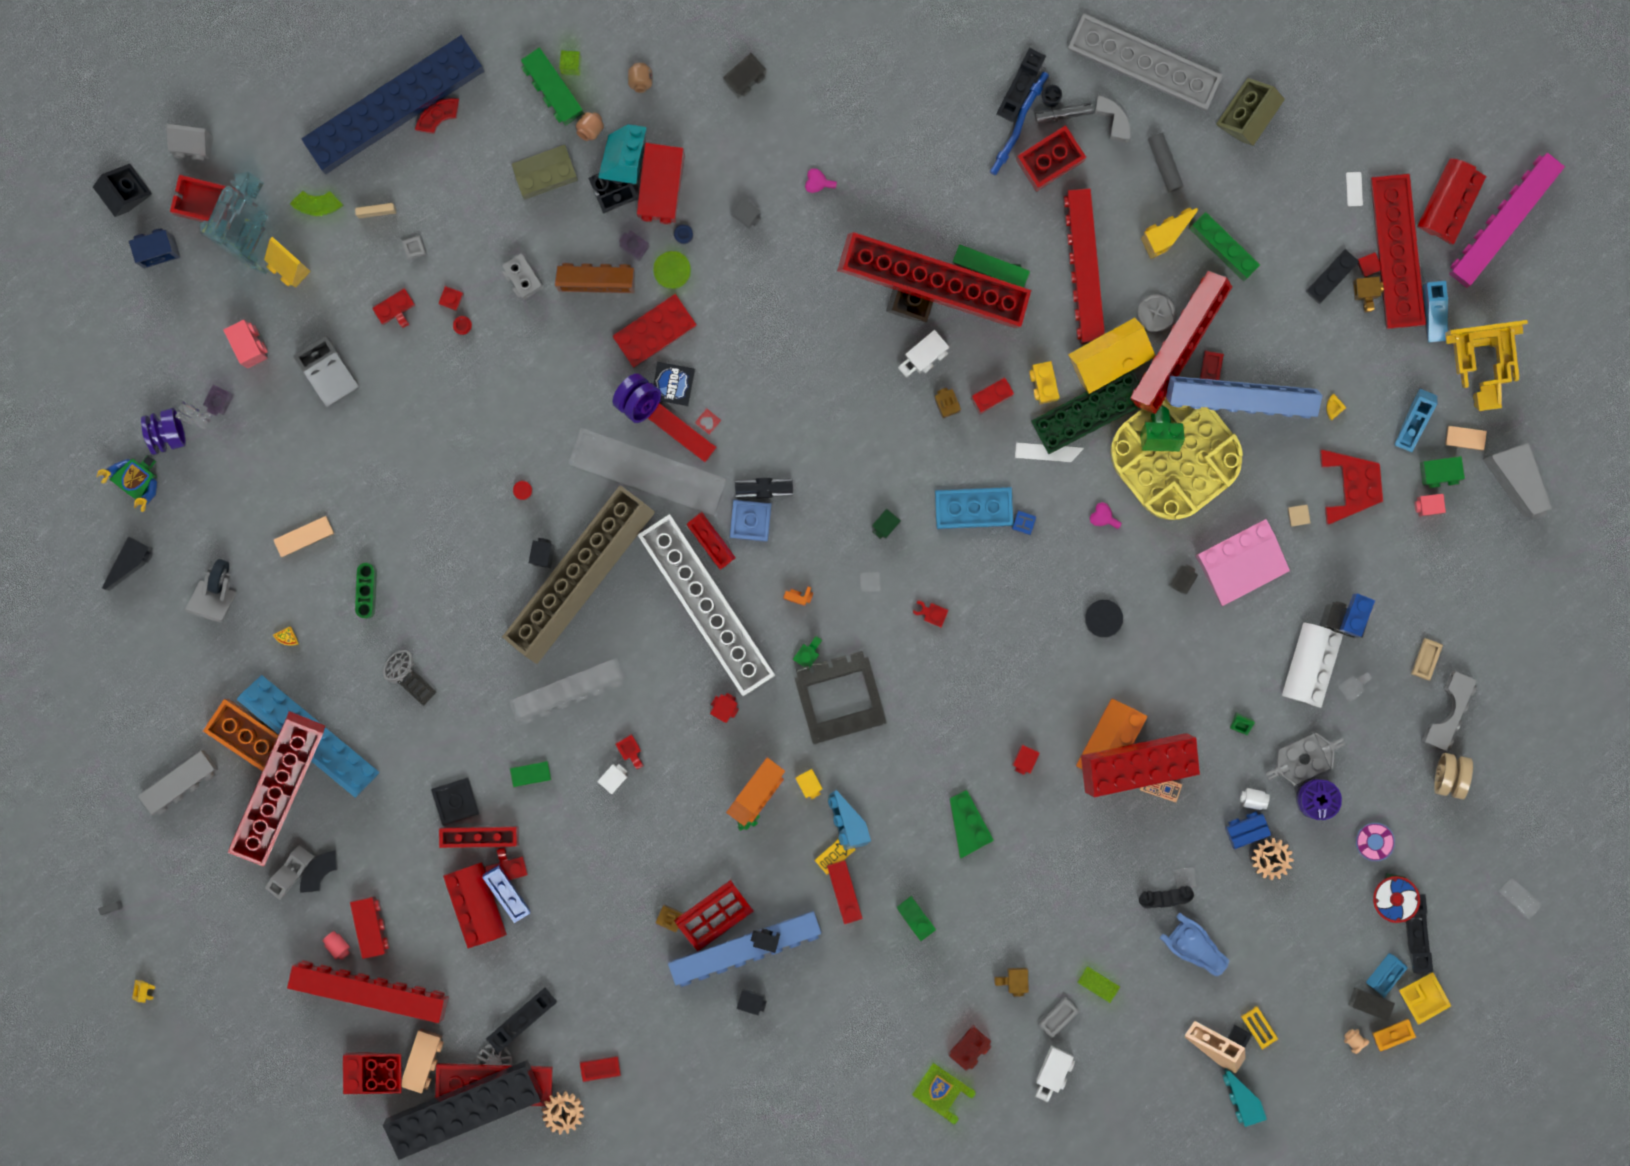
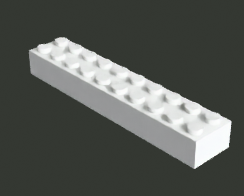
[638,514,775,697]

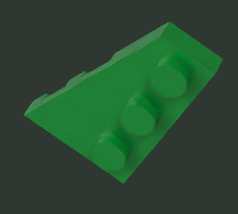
[950,790,994,859]

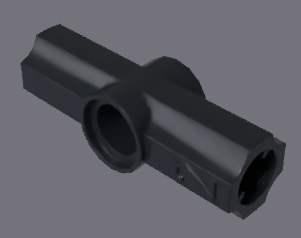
[735,478,793,498]

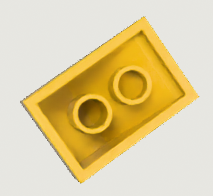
[264,237,311,288]

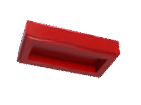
[580,1056,621,1082]

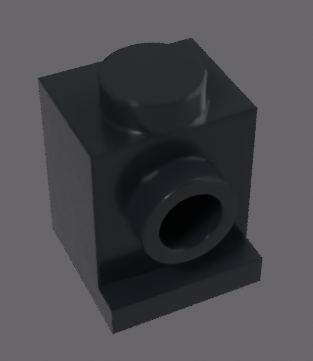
[750,928,781,953]

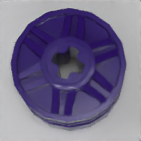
[141,408,186,455]
[1296,779,1342,820]

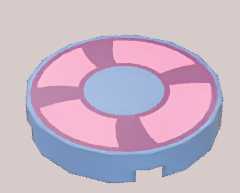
[1356,823,1395,861]

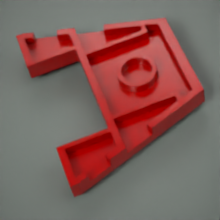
[1320,450,1383,525]

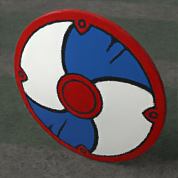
[1373,876,1420,923]

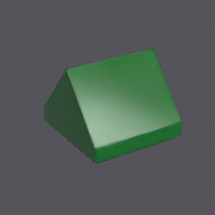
[1230,713,1255,736]

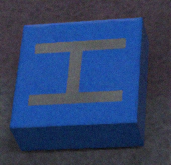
[1012,511,1036,535]

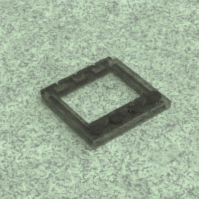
[794,651,887,744]

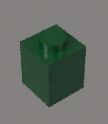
[871,509,901,539]

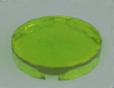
[653,251,691,289]

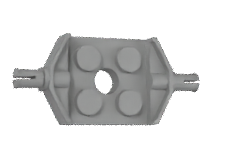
[1265,733,1346,786]

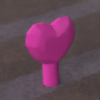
[805,168,837,193]
[1089,502,1122,529]

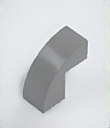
[1094,96,1130,143]
[265,845,314,900]

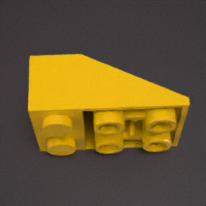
[1141,207,1198,259]

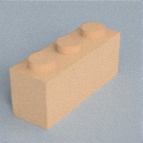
[402,1029,444,1094]

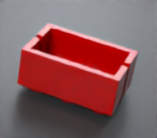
[170,175,239,229]

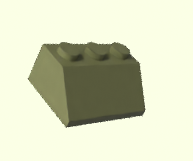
[1216,78,1285,146]
[512,145,578,200]

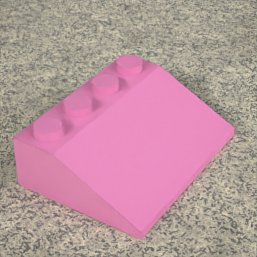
[1195,519,1290,606]

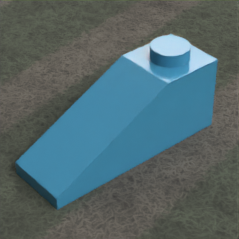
[1395,389,1438,452]

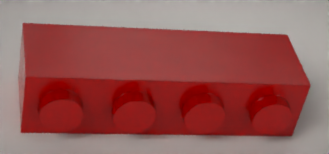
[439,826,519,848]

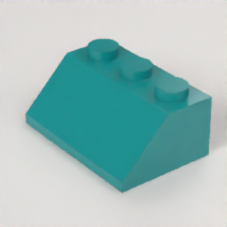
[599,124,647,184]

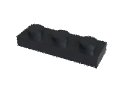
[1306,249,1359,304]

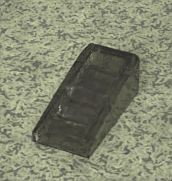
[397,667,437,706]

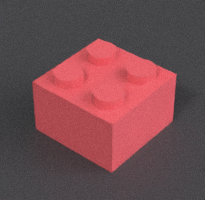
[223,320,268,369]

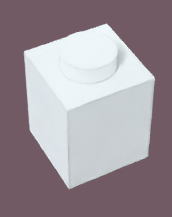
[597,764,628,794]

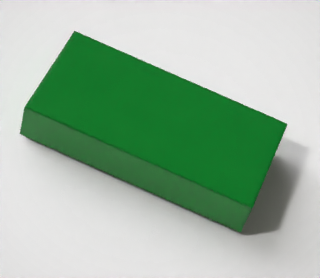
[510,761,552,787]

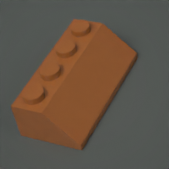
[555,263,635,293]

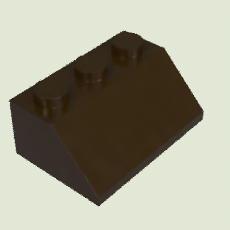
[886,289,933,323]

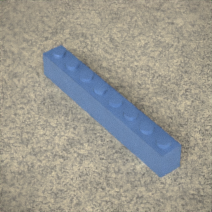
[1166,376,1322,419]
[668,911,822,987]

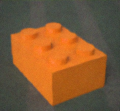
[726,757,785,826]

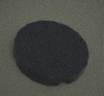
[1085,600,1123,637]

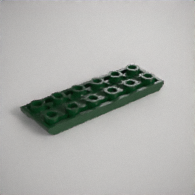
[1031,370,1140,455]

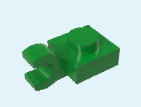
[793,636,822,670]

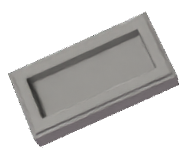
[1038,997,1080,1038]

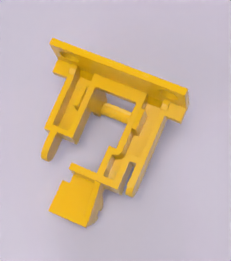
[1445,320,1528,411]

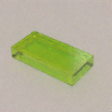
[1077,966,1120,1003]

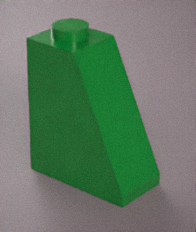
[896,896,936,941]

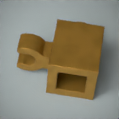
[1353,277,1384,312]
[934,387,961,419]
[655,904,683,933]
[994,968,1029,997]

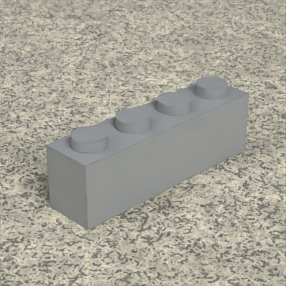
[138,751,218,815]

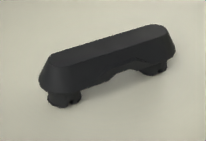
[1139,885,1194,909]

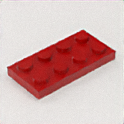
[612,294,697,368]

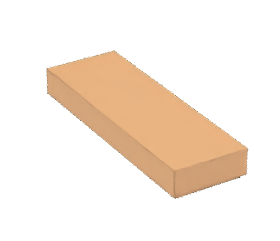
[274,516,334,557]

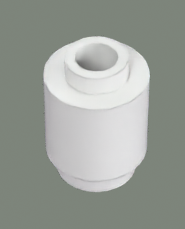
[1240,788,1270,810]

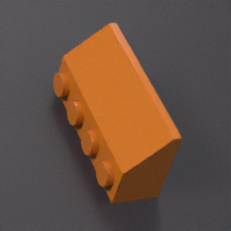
[1076,698,1148,769]

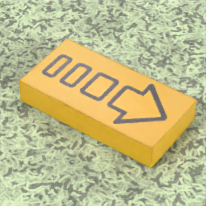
[814,839,856,875]

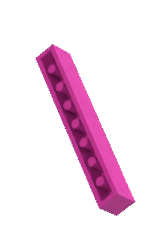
[1449,153,1565,288]

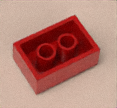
[1016,125,1086,192]

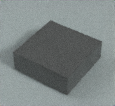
[98,901,123,915]

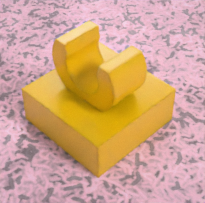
[132,980,155,1003]

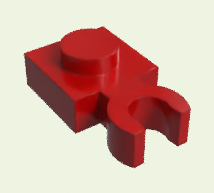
[913,601,949,628]

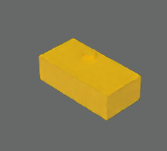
[1068,317,1156,394]

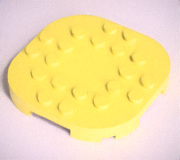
[1110,398,1243,520]

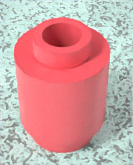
[322,931,351,960]

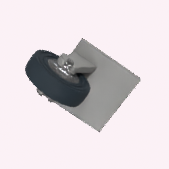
[185,559,236,623]

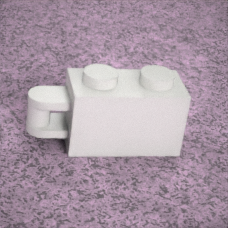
[898,330,949,378]
[1035,1046,1075,1102]

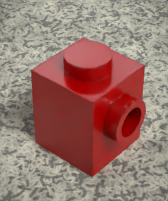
[710,693,739,723]

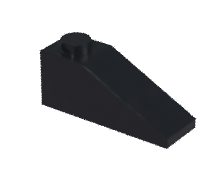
[102,537,153,591]

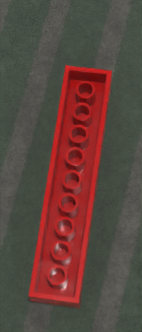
[837,232,1032,328]

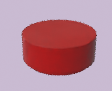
[513,481,533,500]

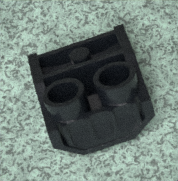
[588,173,638,214]

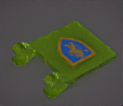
[912,1063,976,1124]

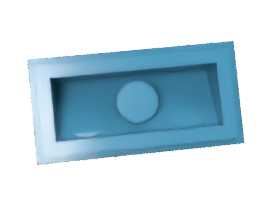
[1366,953,1408,998]

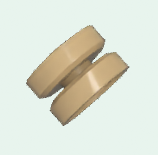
[1434,753,1473,799]

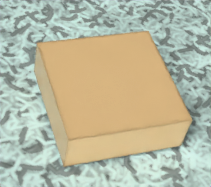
[1288,505,1311,527]

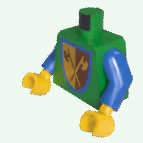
[96,455,157,512]

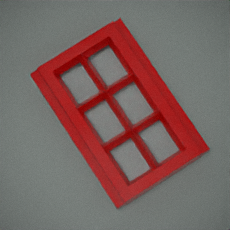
[674,880,754,952]

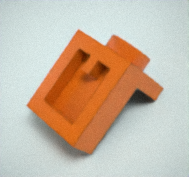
[783,586,814,606]

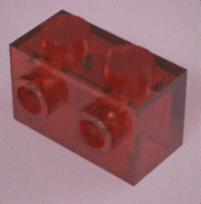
[948,1025,992,1071]

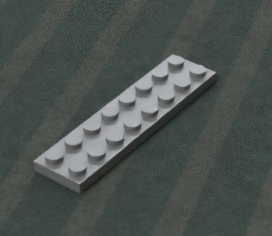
[1067,13,1223,111]

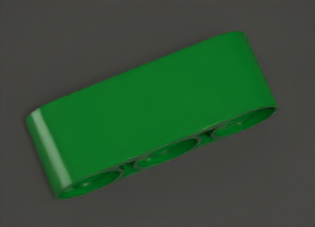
[355,563,377,619]

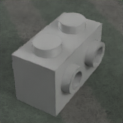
[502,253,543,300]

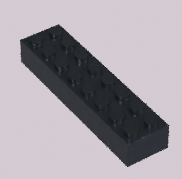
[383,1060,543,1160]

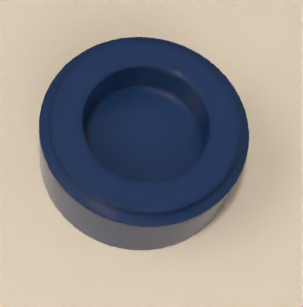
[674,224,693,244]

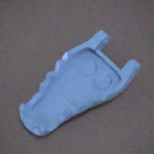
[1159,913,1229,976]

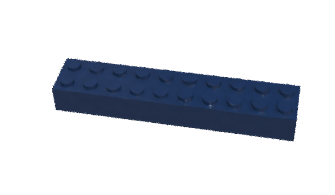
[301,35,485,175]

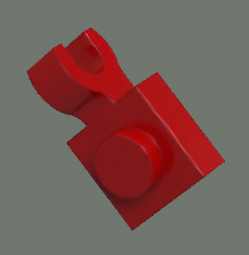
[615,734,644,770]

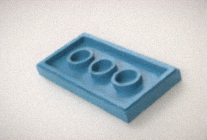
[935,487,1013,529]

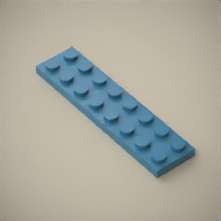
[237,675,380,798]

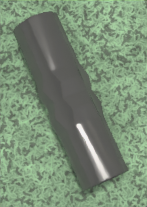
[1148,133,1183,192]

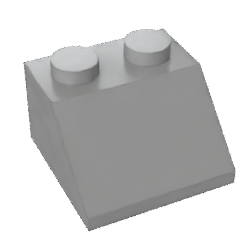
[166,124,213,161]

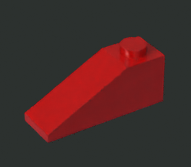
[827,860,863,925]

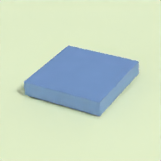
[730,500,772,542]

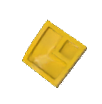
[1398,972,1451,1025]

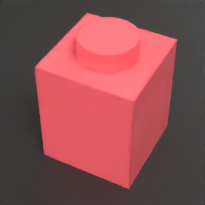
[1415,494,1446,517]

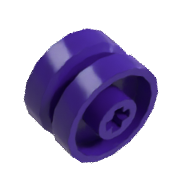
[612,373,661,423]

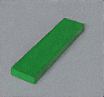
[952,244,1030,288]

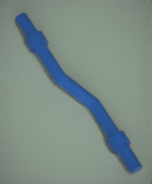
[990,72,1049,175]

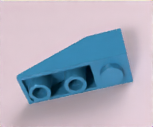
[1422,281,1448,343]
[828,790,871,850]

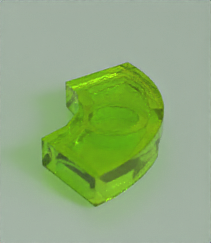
[289,191,344,216]

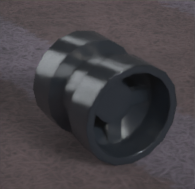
[1042,85,1062,107]

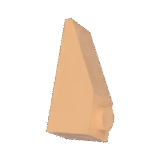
[1185,1021,1245,1074]

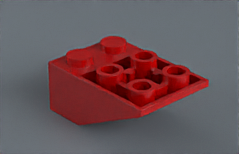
[343,1052,402,1094]

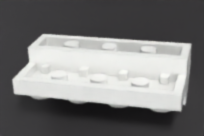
[1282,623,1343,708]

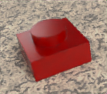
[438,286,464,311]

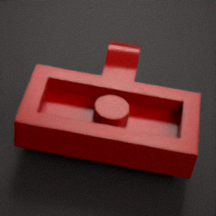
[372,288,415,328]
[485,847,528,880]

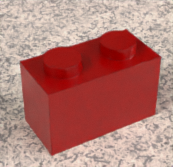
[970,377,1014,415]

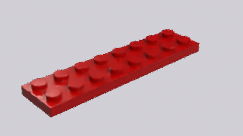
[1370,174,1426,329]

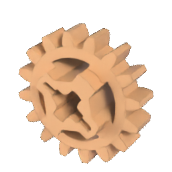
[1251,838,1294,880]
[542,1091,584,1135]

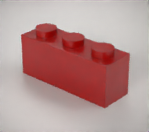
[350,896,390,959]

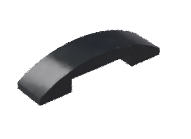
[996,47,1046,122]
[1406,894,1433,973]
[486,988,557,1053]

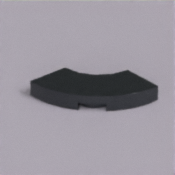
[300,850,338,893]

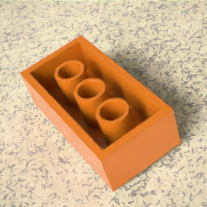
[203,699,278,771]

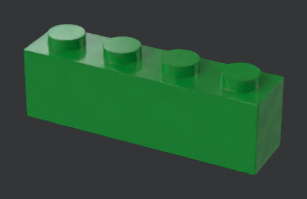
[521,47,584,126]
[1190,212,1260,282]

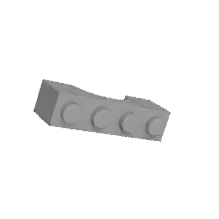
[1421,671,1477,751]

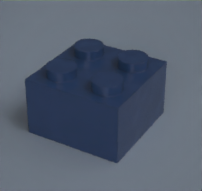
[129,228,180,269]

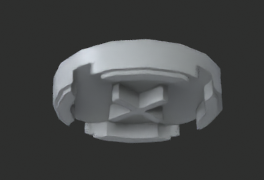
[1137,294,1176,333]

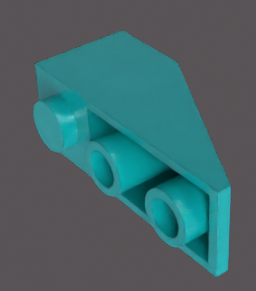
[1222,1069,1267,1127]

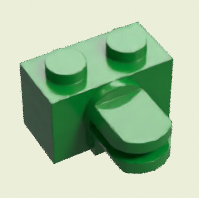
[1140,406,1185,452]

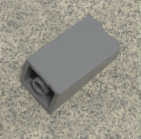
[1483,443,1552,519]

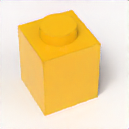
[795,769,823,800]

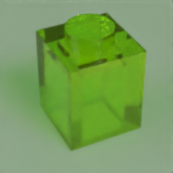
[559,50,582,76]

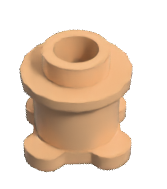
[1344,1029,1370,1054]

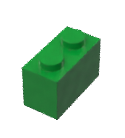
[1420,456,1465,488]

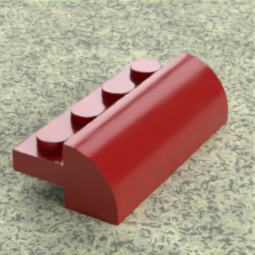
[1417,158,1487,244]
[443,862,507,949]

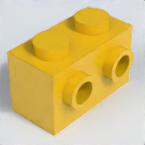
[1029,361,1060,405]

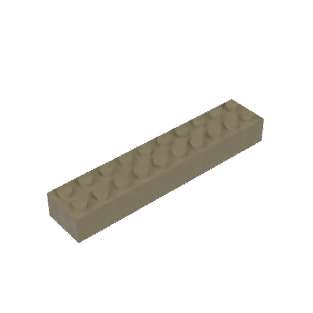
[502,485,655,664]

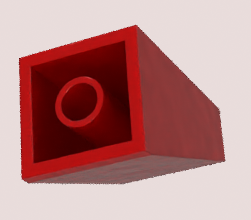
[637,143,685,225]

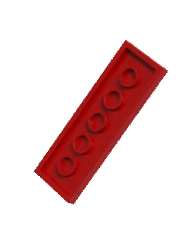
[435,1063,553,1107]

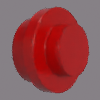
[453,316,472,335]

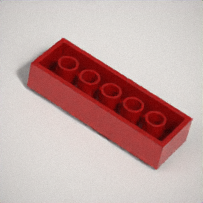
[1081,733,1200,797]

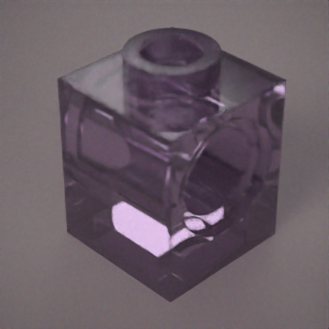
[619,230,650,262]
[203,385,234,416]

